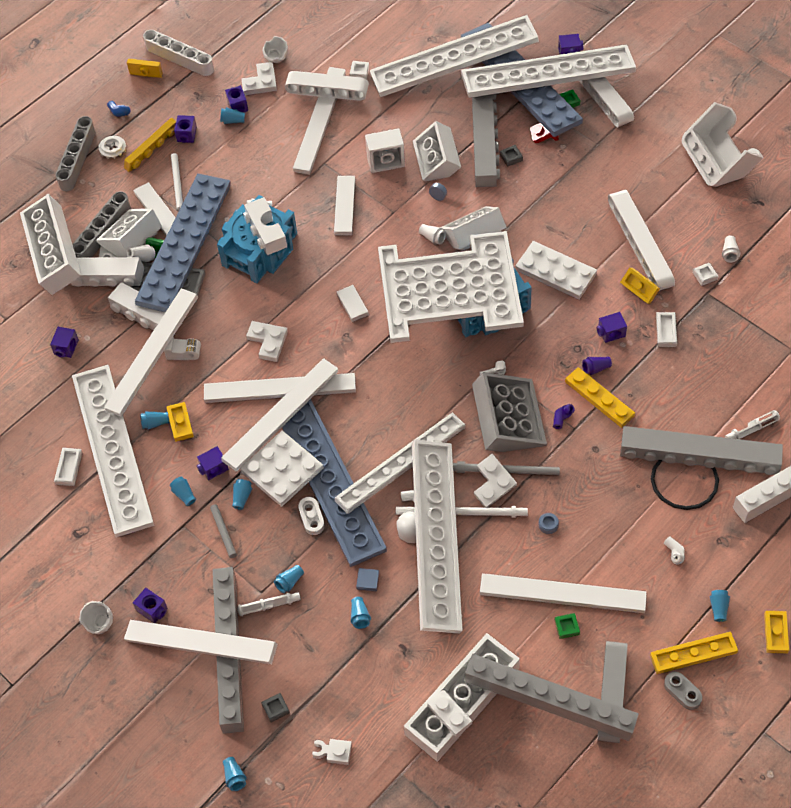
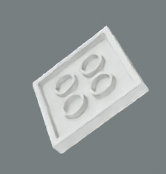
[240,431,324,507]

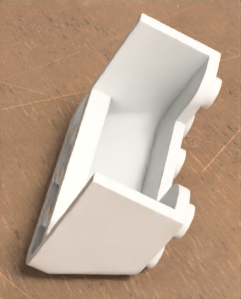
[682,102,764,187]

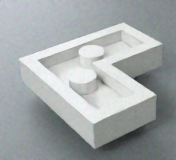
[241,62,277,95]
[246,321,288,362]
[474,454,517,508]

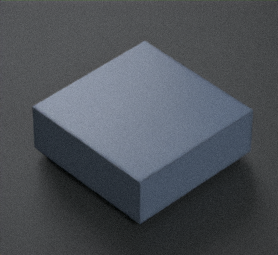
[356,568,379,591]

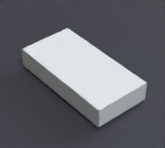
[337,285,369,322]
[656,312,677,347]
[54,448,83,486]

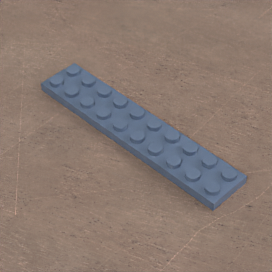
[461,22,583,137]
[135,173,231,312]
[282,399,387,567]

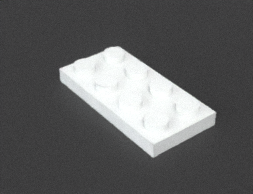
[515,241,597,300]

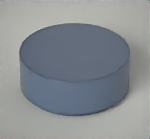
[429,183,447,201]
[539,513,559,534]

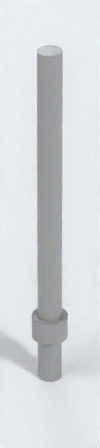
[453,461,560,475]

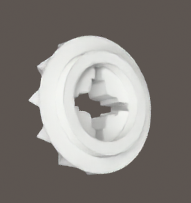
[99,136,126,159]

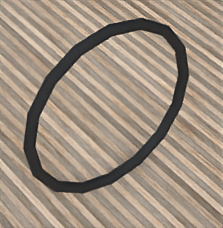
[651,460,719,510]

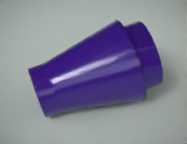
[582,356,612,375]

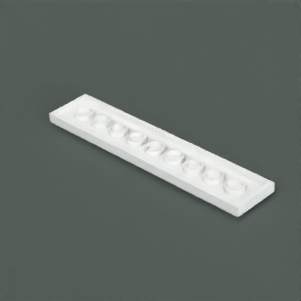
[370,15,539,97]
[461,45,636,98]
[72,365,154,537]
[412,439,462,634]

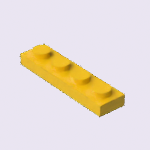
[124,117,176,172]
[565,367,635,428]
[650,631,738,674]

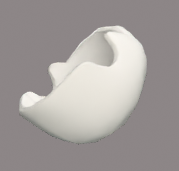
[262,36,288,63]
[397,511,416,543]
[79,601,113,635]

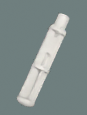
[725,410,780,439]
[237,592,301,616]

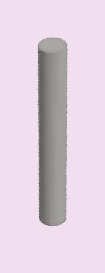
[210,504,237,558]

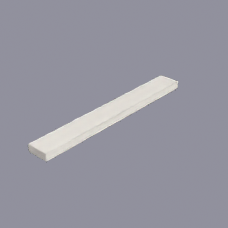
[293,67,346,175]
[104,288,198,417]
[221,358,338,472]
[204,373,356,403]
[335,412,465,514]
[480,573,646,613]
[124,620,278,665]

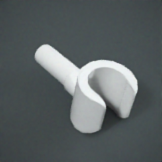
[480,361,506,375]

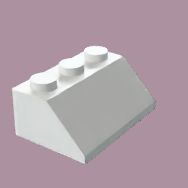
[413,121,461,181]
[440,206,507,251]
[96,209,162,257]

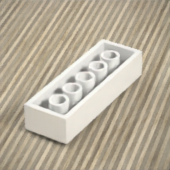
[20,194,81,295]
[404,633,520,762]

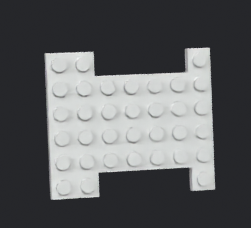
[378,231,524,343]

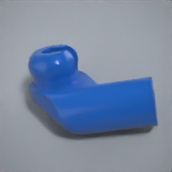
[107,101,131,117]

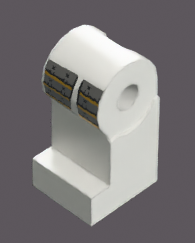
[164,337,201,360]

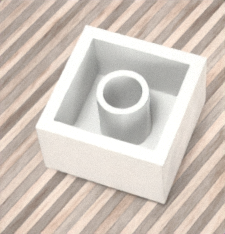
[365,128,405,173]

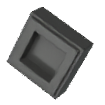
[500,145,523,167]
[261,693,290,722]

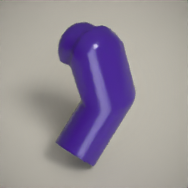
[553,404,575,429]

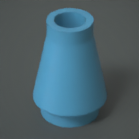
[220,107,245,124]
[140,411,169,430]
[170,476,196,506]
[232,479,253,510]
[274,565,304,593]
[709,590,730,622]
[351,597,371,629]
[223,757,247,791]

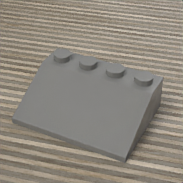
[472,372,547,452]

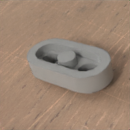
[664,672,702,710]

